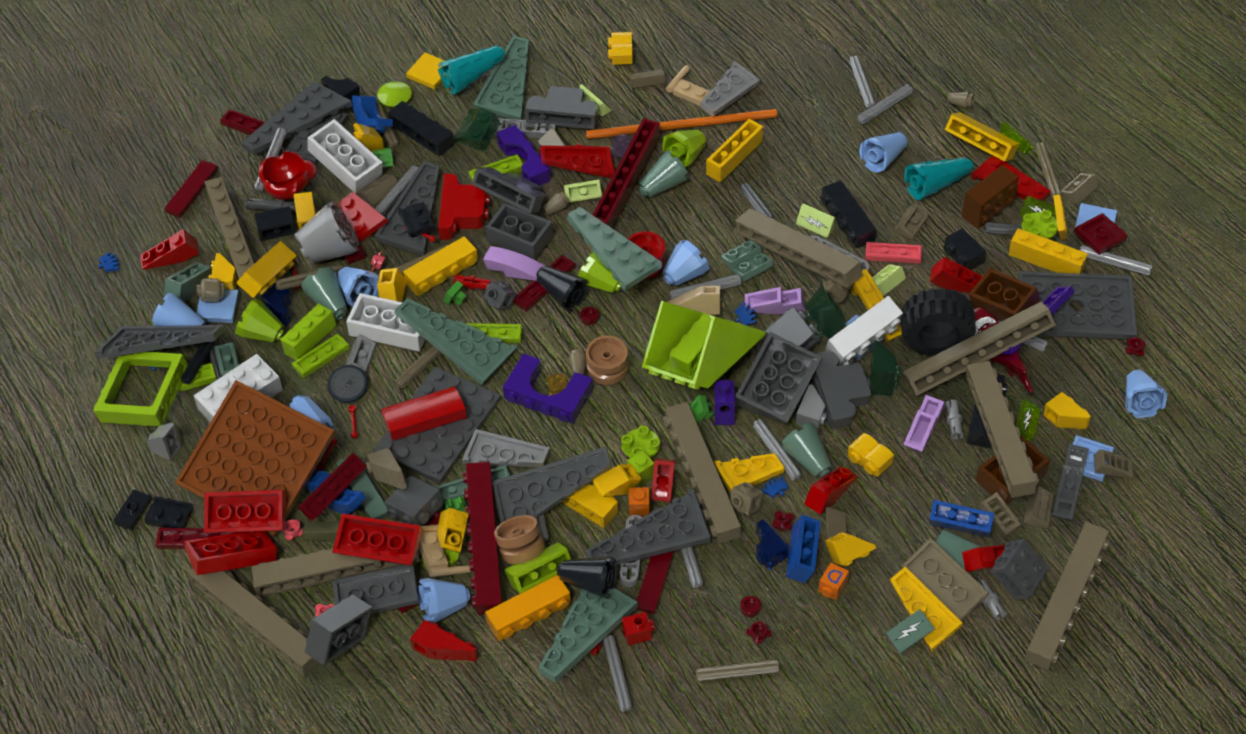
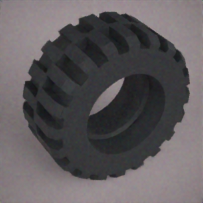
[901,288,976,356]

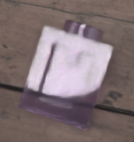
[611,134,632,159]

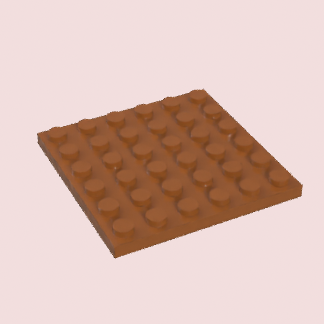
[175,380,336,537]

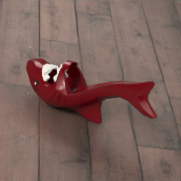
[974,308,1034,393]

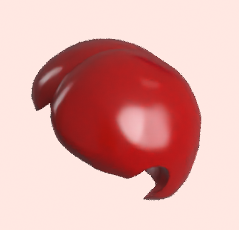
[259,151,317,200]

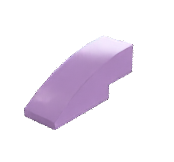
[483,246,544,281]
[745,287,805,314]
[904,395,945,452]

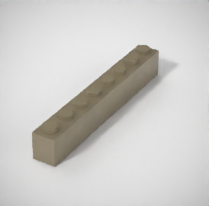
[205,177,259,299]
[735,209,862,288]
[903,302,1056,396]
[966,361,1039,498]
[663,402,741,544]
[1025,521,1110,670]
[252,549,420,597]
[188,568,319,677]

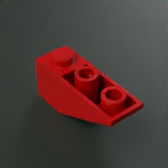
[140,229,199,270]
[930,257,983,293]
[804,466,857,515]
[962,545,1005,572]
[410,620,478,661]

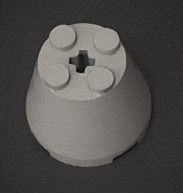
[295,202,360,264]

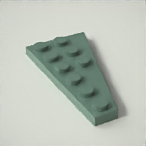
[473,35,529,120]
[567,207,662,291]
[394,298,518,385]
[539,587,638,683]

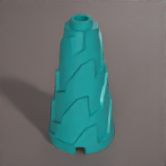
[437,45,505,95]
[904,158,974,200]

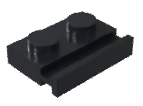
[398,202,435,237]
[144,496,193,528]

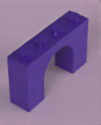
[503,353,593,424]

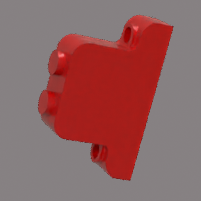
[438,174,490,240]

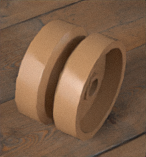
[586,336,628,385]
[494,515,545,564]

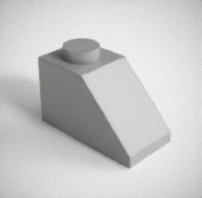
[796,384,827,431]
[147,423,182,460]

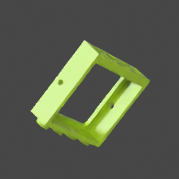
[93,352,188,427]

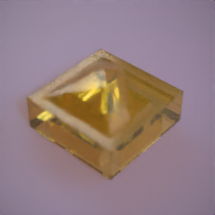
[546,373,567,395]

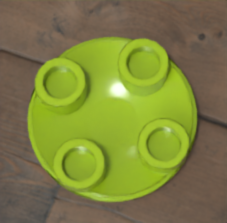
[377,81,412,108]
[1021,210,1058,239]
[621,426,661,458]

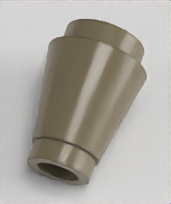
[947,92,974,109]
[542,192,569,216]
[568,349,586,375]

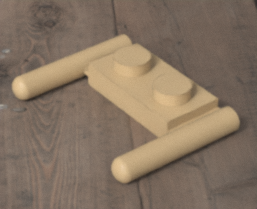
[666,65,710,106]
[419,525,472,577]

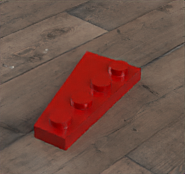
[539,145,615,178]
[971,155,1051,205]

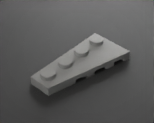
[700,61,760,117]
[462,429,550,467]

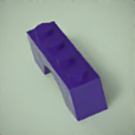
[497,125,551,186]

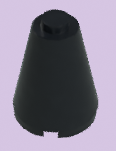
[536,266,589,312]
[557,557,616,599]

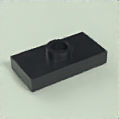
[113,489,152,530]

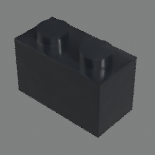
[254,206,296,241]
[944,228,986,270]

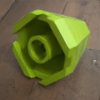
[662,130,706,167]
[577,253,622,293]
[235,298,285,342]

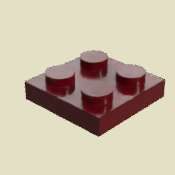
[1074,213,1128,254]

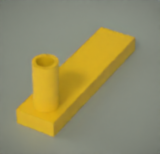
[850,269,902,343]

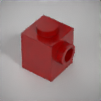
[622,612,655,646]

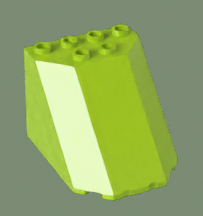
[642,301,766,390]

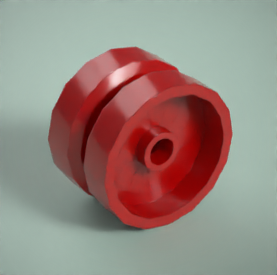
[628,231,665,279]

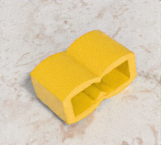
[608,32,633,65]
[848,433,894,477]

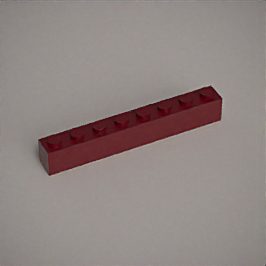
[592,118,660,229]
[463,461,502,615]

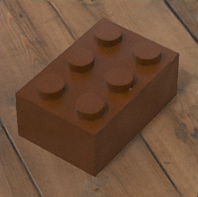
[962,165,1019,229]
[969,268,1041,321]
[976,435,1050,505]

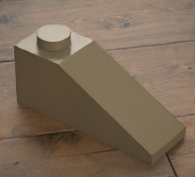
[365,447,407,489]

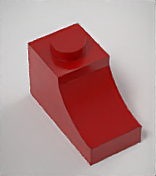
[651,458,676,502]

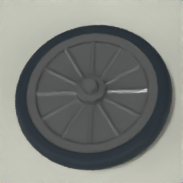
[328,365,368,403]

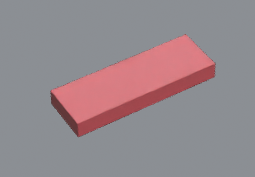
[865,242,922,264]

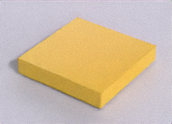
[406,52,445,89]
[1053,194,1068,240]

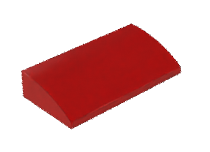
[381,386,467,441]
[204,490,287,533]
[332,514,424,566]
[184,531,277,575]

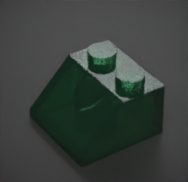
[454,108,500,152]
[806,285,847,340]
[870,340,900,396]

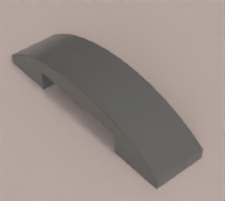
[1052,444,1089,521]

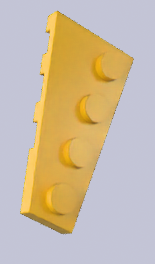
[890,567,963,652]

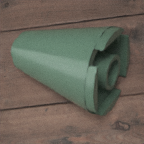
[638,150,689,198]
[301,267,347,320]
[781,422,832,479]

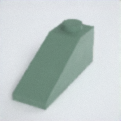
[164,261,212,302]

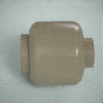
[196,278,224,302]

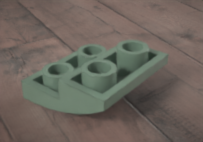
[721,240,774,282]

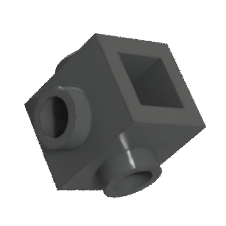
[483,280,517,309]

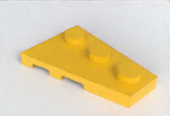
[713,453,785,492]

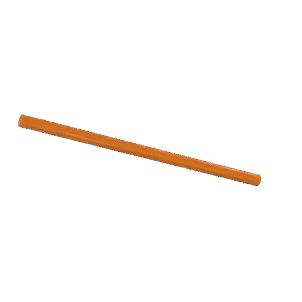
[586,109,777,139]

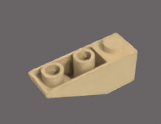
[668,286,721,316]

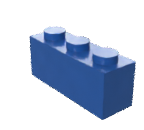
[929,500,995,538]
[786,515,821,583]

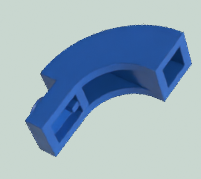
[352,96,393,133]
[305,471,366,514]

